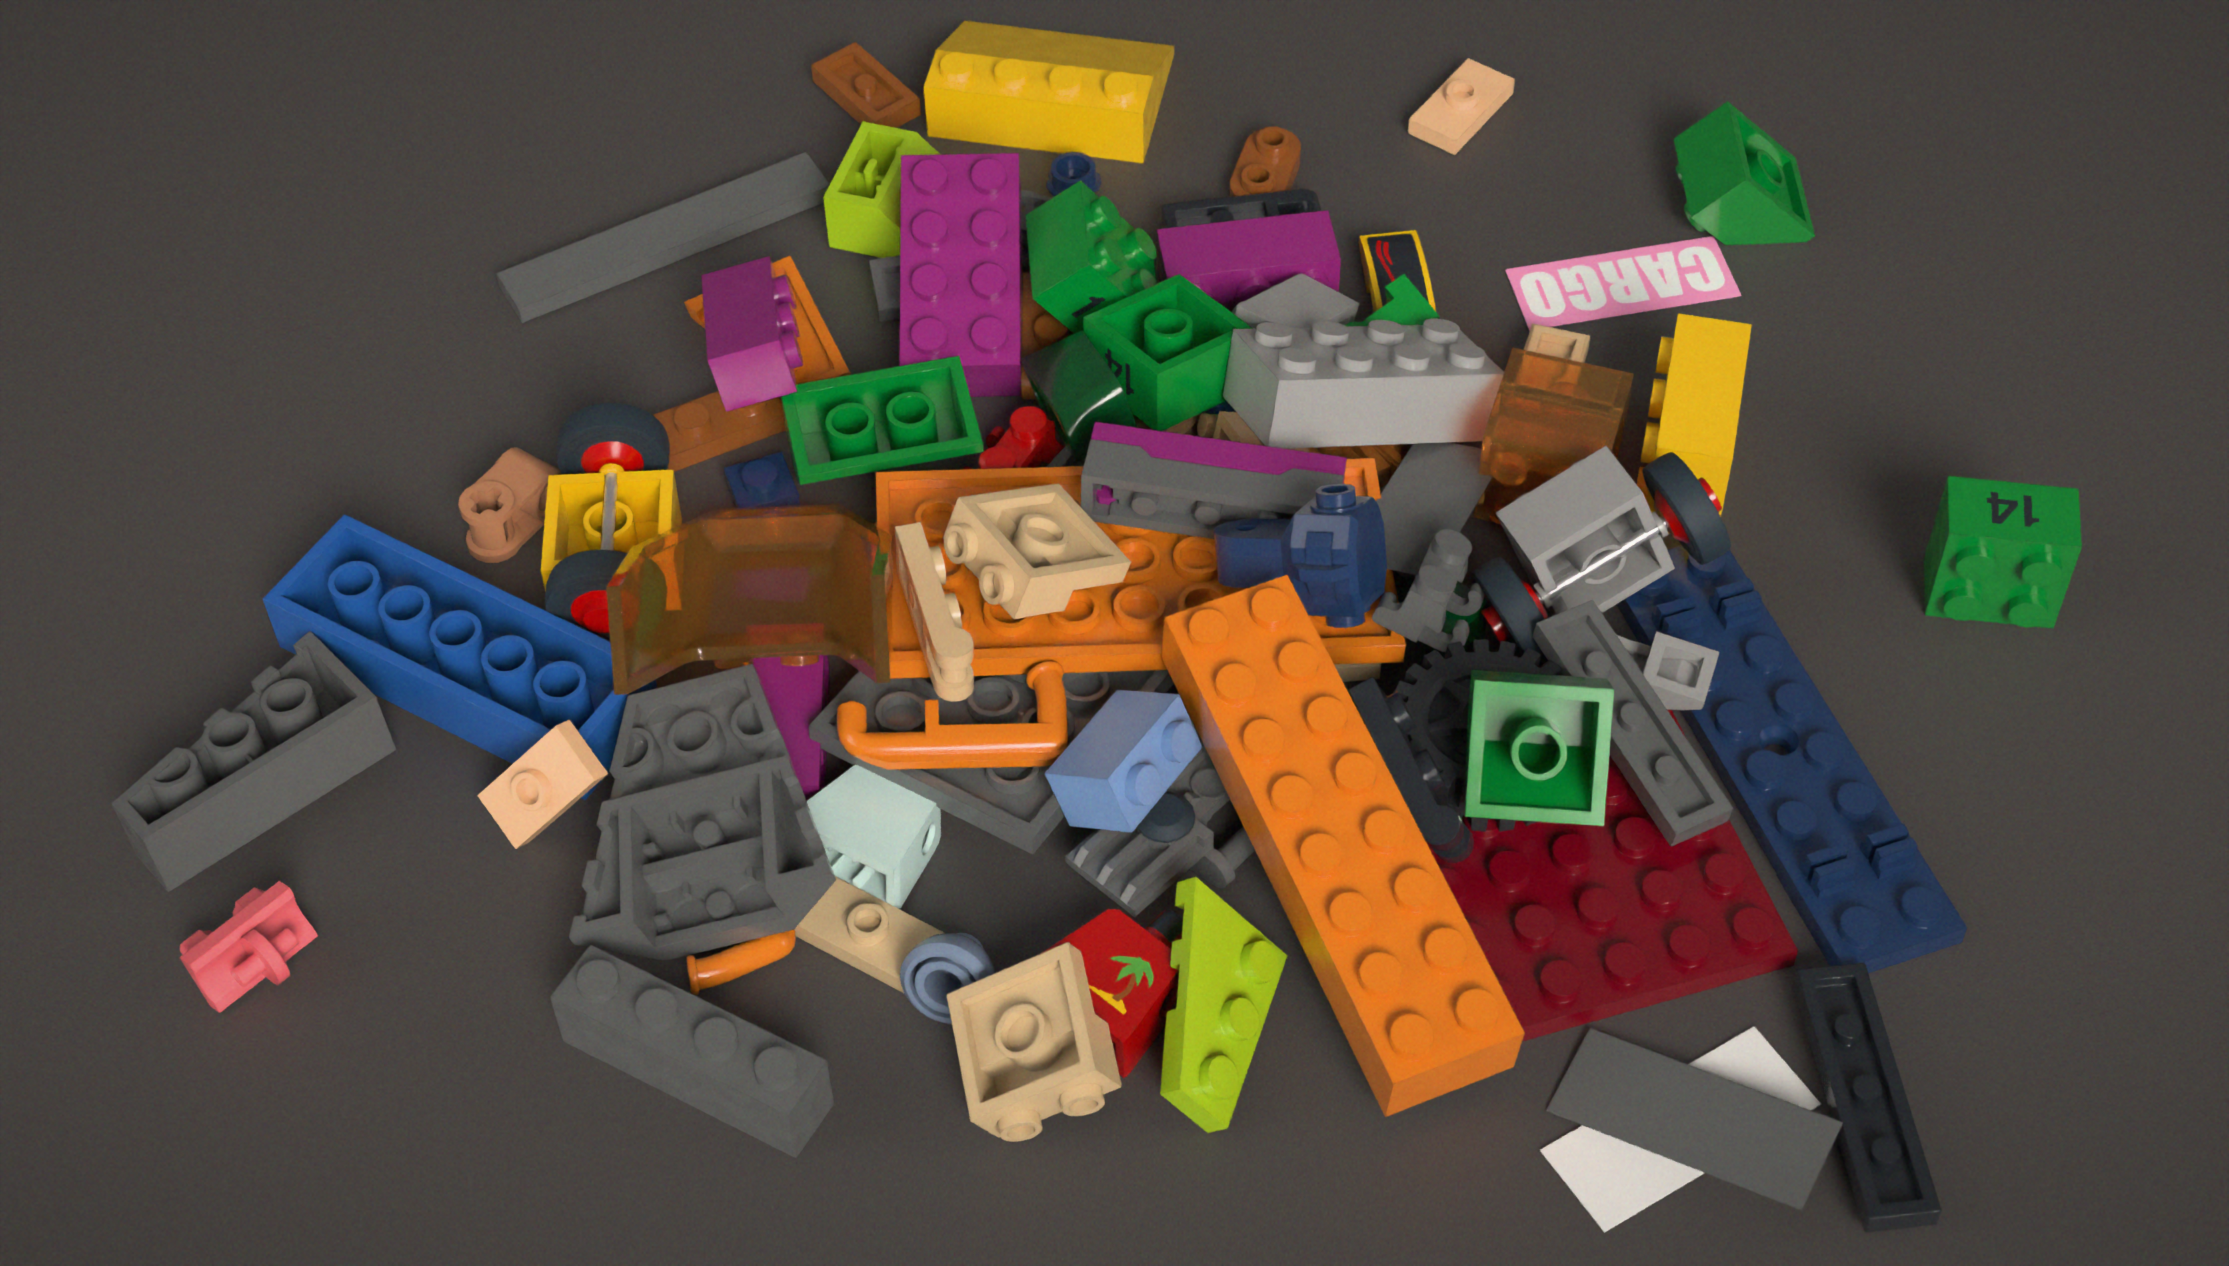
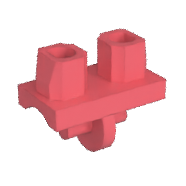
[180,881,318,1013]

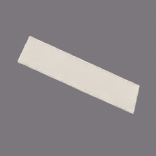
[1540,1026,1821,1232]

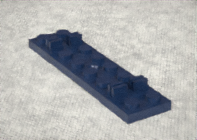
[1616,546,1967,973]

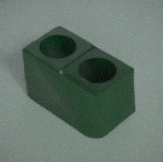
[1021,330,1138,461]

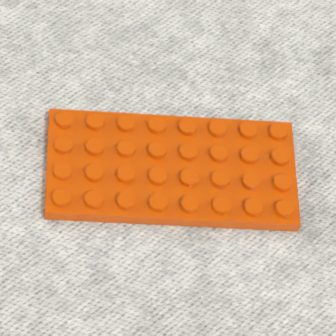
[876,458,1406,679]

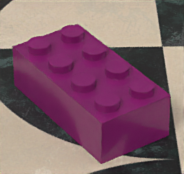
[899,153,1022,397]

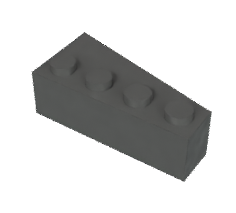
[111,631,396,892]

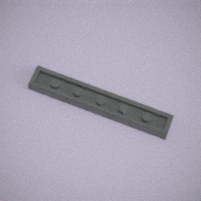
[496,152,830,323]

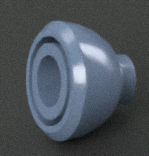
[900,933,995,1025]

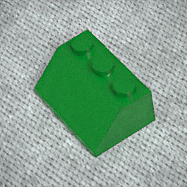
[781,356,984,485]

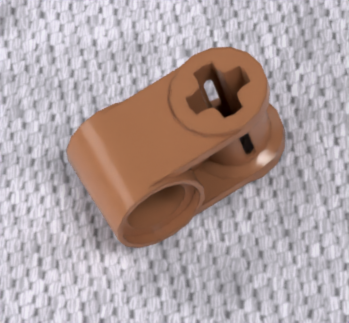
[458,447,562,563]

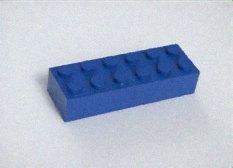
[263,514,657,801]

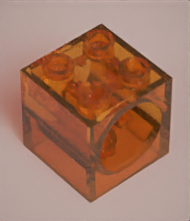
[1474,347,1634,525]

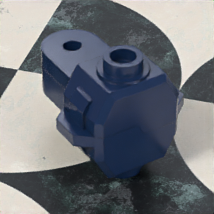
[1214,484,1387,628]

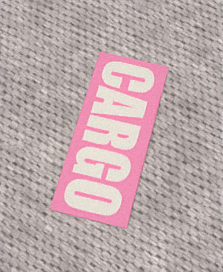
[1505,236,1742,331]

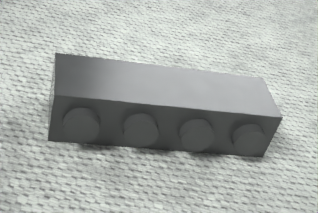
[550,945,834,1158]

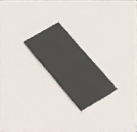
[1376,442,1506,575]
[1546,1028,1843,1210]

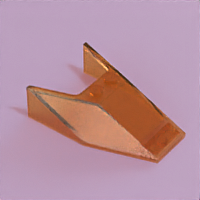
[606,504,894,695]

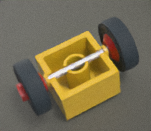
[541,403,682,646]

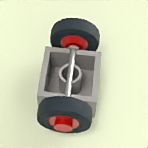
[1472,446,1731,665]

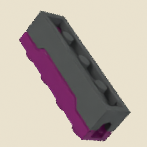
[1081,422,1347,539]

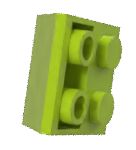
[823,121,941,258]

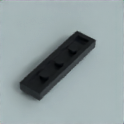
[1793,963,1942,1233]

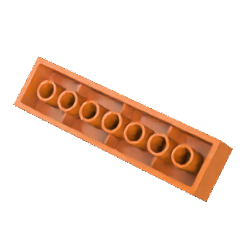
[1162,575,1525,1117]

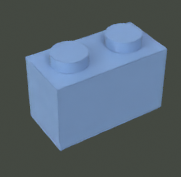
[1044,690,1202,833]

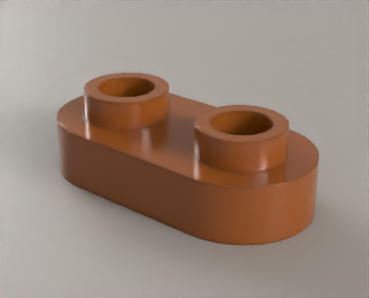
[1230,126,1301,197]

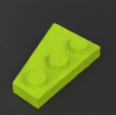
[1160,877,1288,1133]

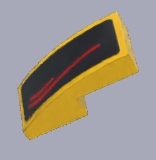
[1358,230,1436,312]

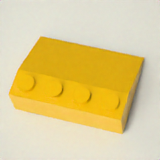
[923,21,1174,164]

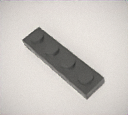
[1532,599,1734,847]

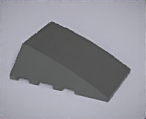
[569,664,836,961]

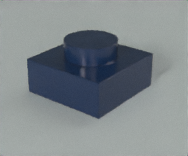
[724,452,801,526]

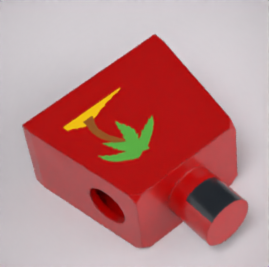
[1040,909,1183,1078]

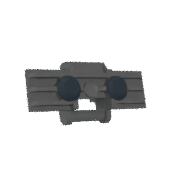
[1065,721,1255,917]

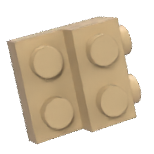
[943,483,1131,619]
[946,942,1122,1142]

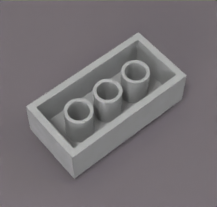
[1223,319,1506,449]

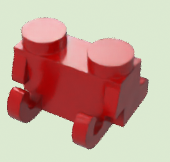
[961,406,1065,470]

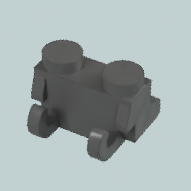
[1372,529,1485,652]

